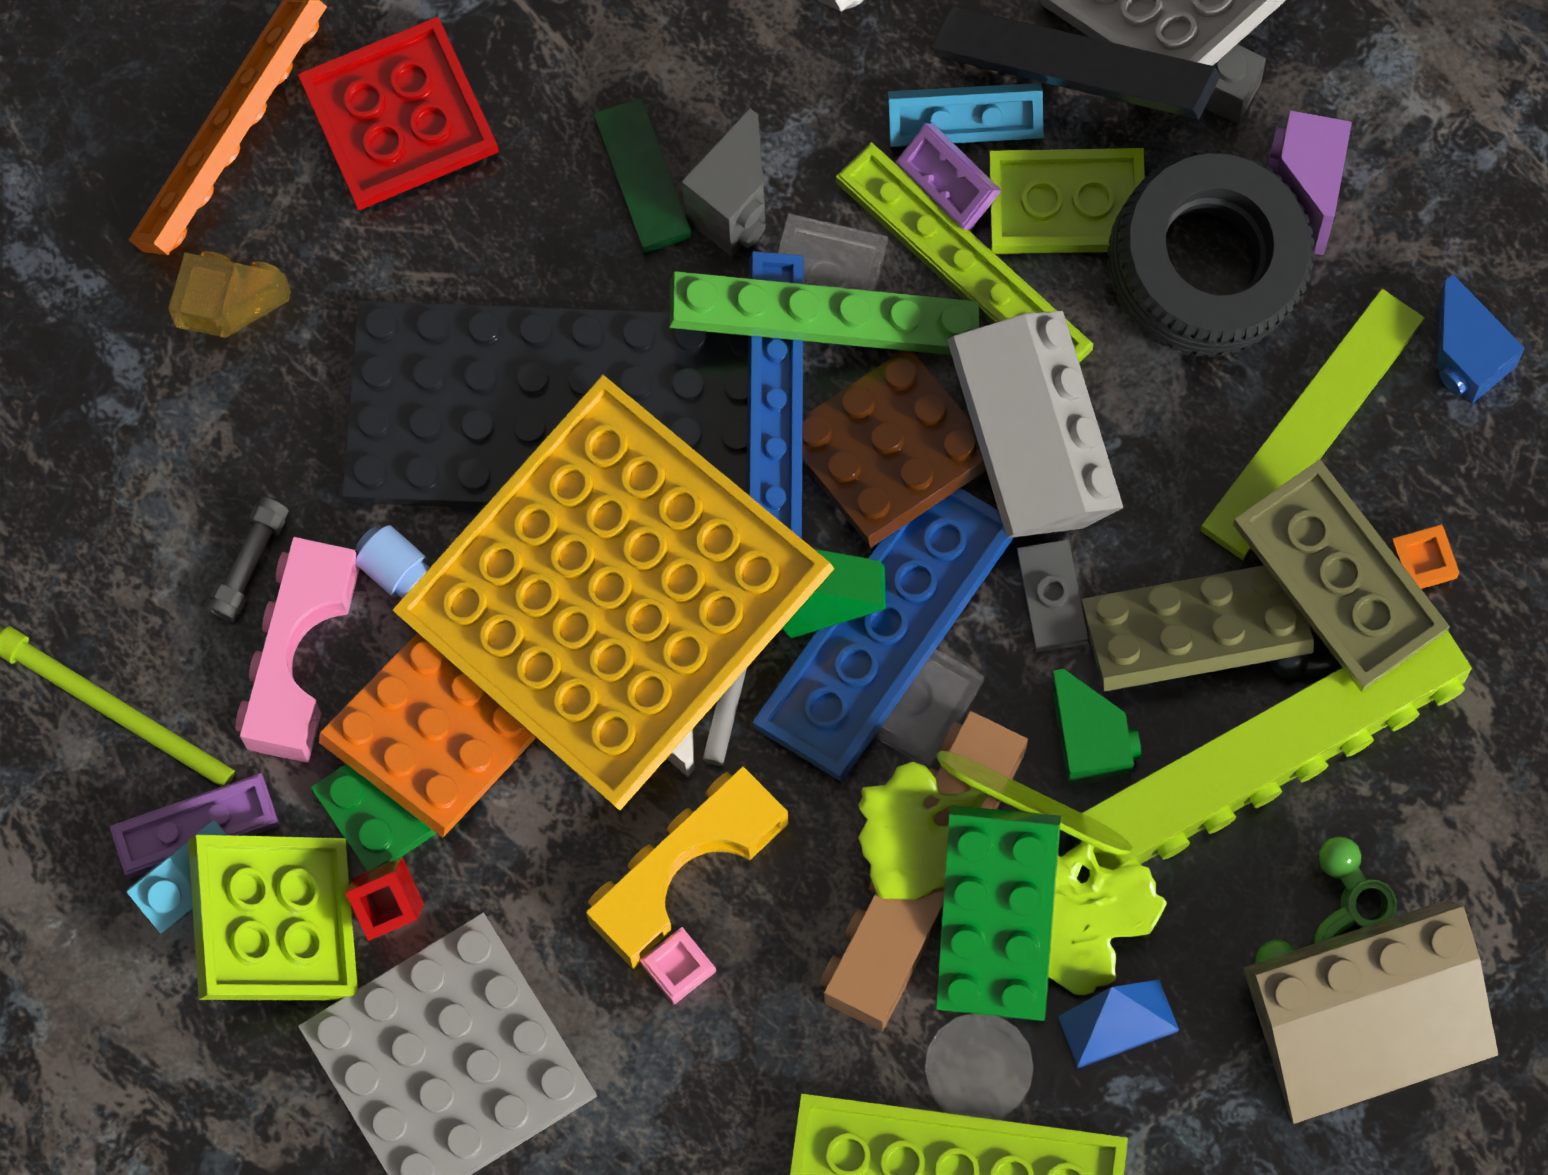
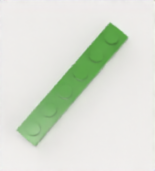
[669,271,979,355]

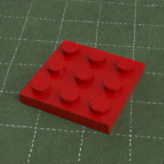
[298,17,499,211]

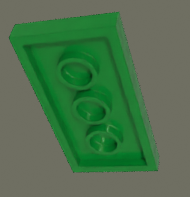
[936,805,1061,1021]

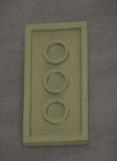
[1233,459,1450,692]
[1081,565,1313,692]

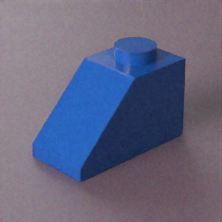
[1436,274,1525,404]

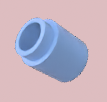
[355,525,430,599]

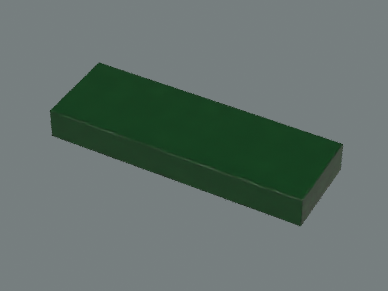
[593,97,692,254]

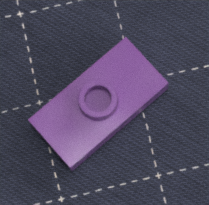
[895,123,1002,230]

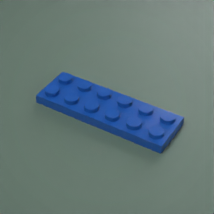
[753,488,1014,782]

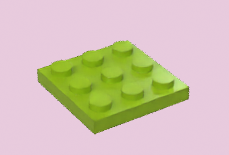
[188,835,358,1000]

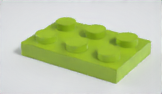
[989,148,1145,254]

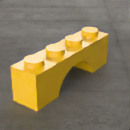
[586,767,789,969]

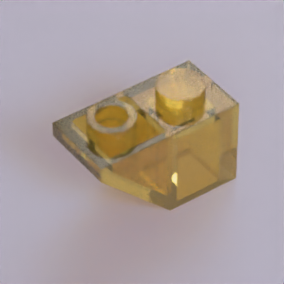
[169,251,291,338]

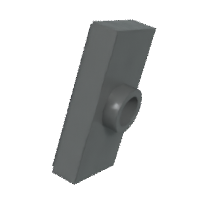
[1017,540,1088,653]

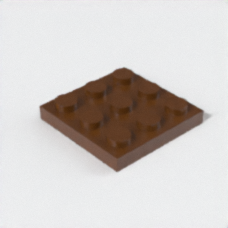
[802,350,987,548]

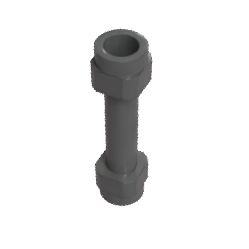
[206,497,289,622]

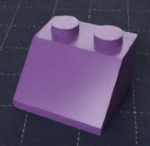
[1267,110,1352,255]

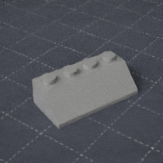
[947,311,1124,538]

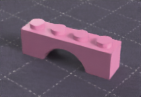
[235,537,360,763]

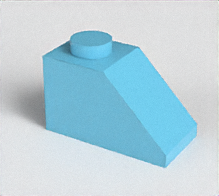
[126,819,227,934]

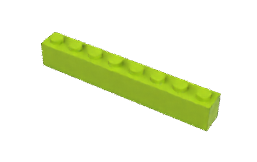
[1067,631,1472,870]

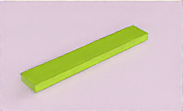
[836,142,1093,363]
[1200,289,1425,561]

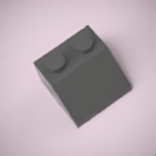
[682,108,766,257]

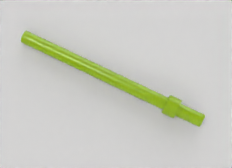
[0,626,236,787]

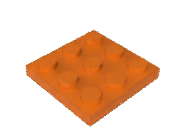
[319,633,537,838]

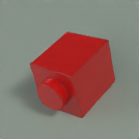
[345,857,425,941]

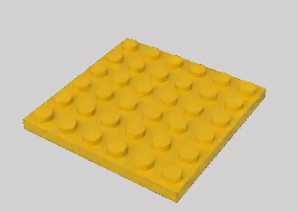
[393,375,834,810]

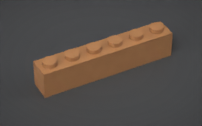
[820,711,1028,1032]

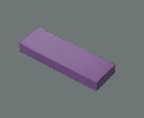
[109,773,280,879]

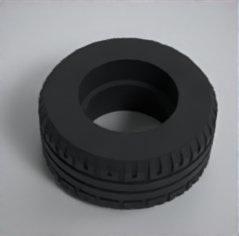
[1107,149,1314,357]

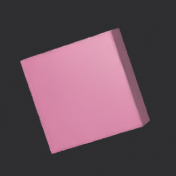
[640,927,716,1005]

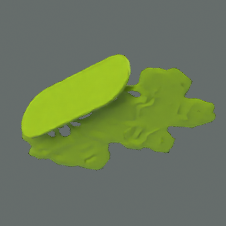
[858,751,1167,996]

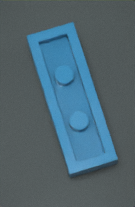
[888,83,1044,147]

